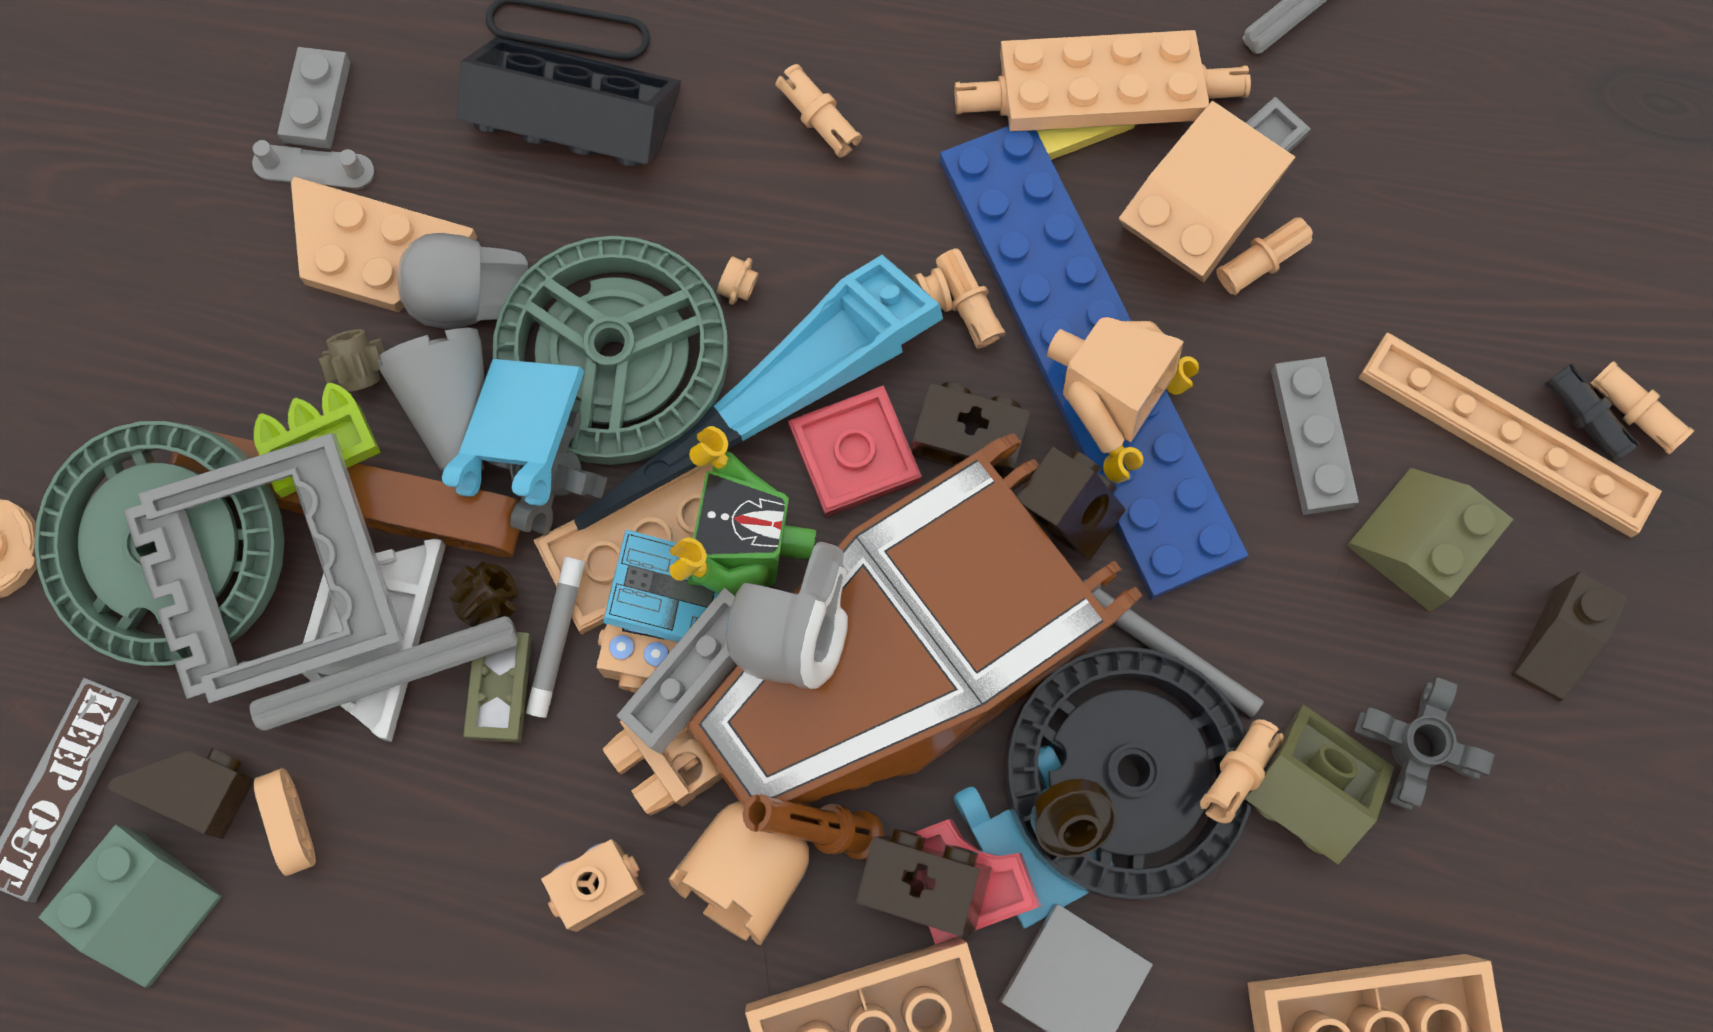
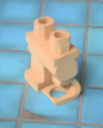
[603,688,723,816]

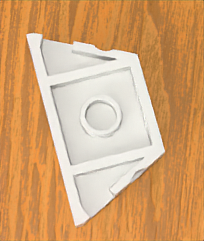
[302,538,446,742]

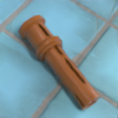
[743,794,884,861]

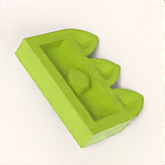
[254,383,381,498]

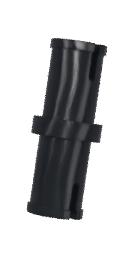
[1544,363,1640,463]

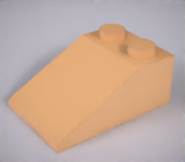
[1119,101,1295,283]

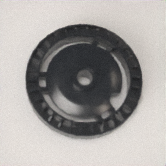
[1004,647,1252,900]

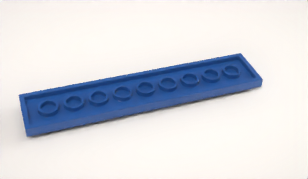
[939,126,1249,600]

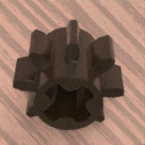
[449,561,519,627]

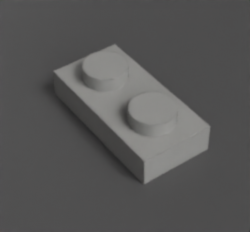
[277,47,351,149]

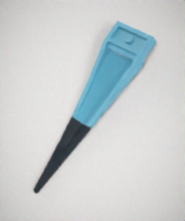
[574,255,943,531]

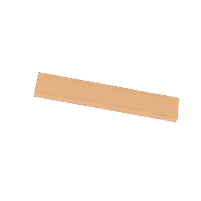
[1358,332,1662,538]

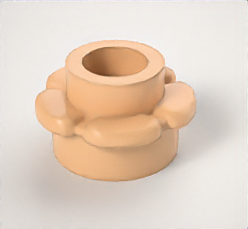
[717,256,759,305]

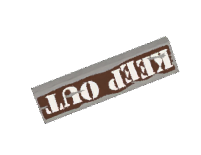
[0,678,139,903]

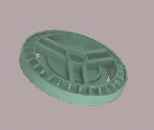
[493,236,729,465]
[34,421,284,666]

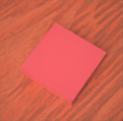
[788,385,922,518]

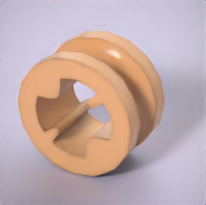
[913,267,952,312]

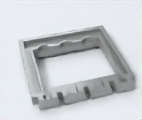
[123,433,404,703]

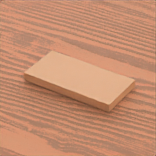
[534,463,713,635]

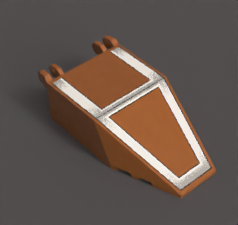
[687,433,1143,807]

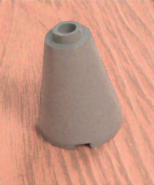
[377,328,485,472]

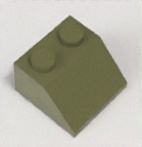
[1346,468,1514,612]
[1245,704,1394,865]

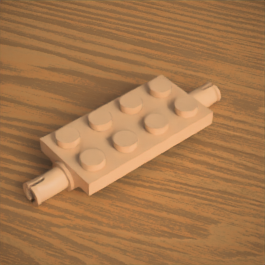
[954,30,1251,131]

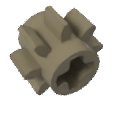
[318,329,385,391]

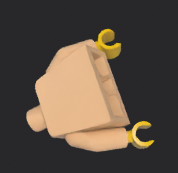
[1047,317,1199,483]

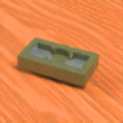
[463,632,533,743]

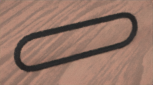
[486,0,650,60]

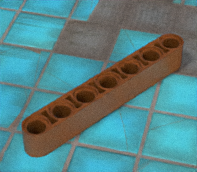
[168,432,520,558]

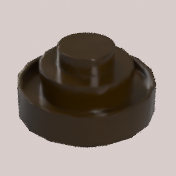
[1030,778,1117,858]

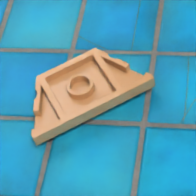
[291,177,477,312]

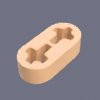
[254,768,316,876]

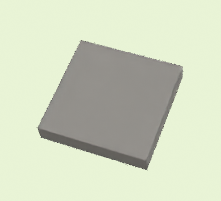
[998,904,1153,1032]

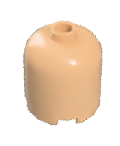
[669,801,809,945]

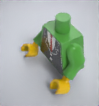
[670,426,816,596]

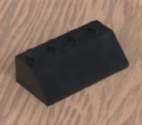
[457,37,681,166]

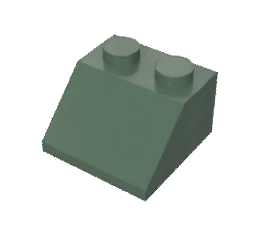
[38,824,223,988]

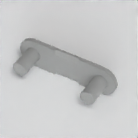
[252,140,375,190]

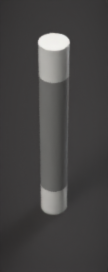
[526,557,585,718]

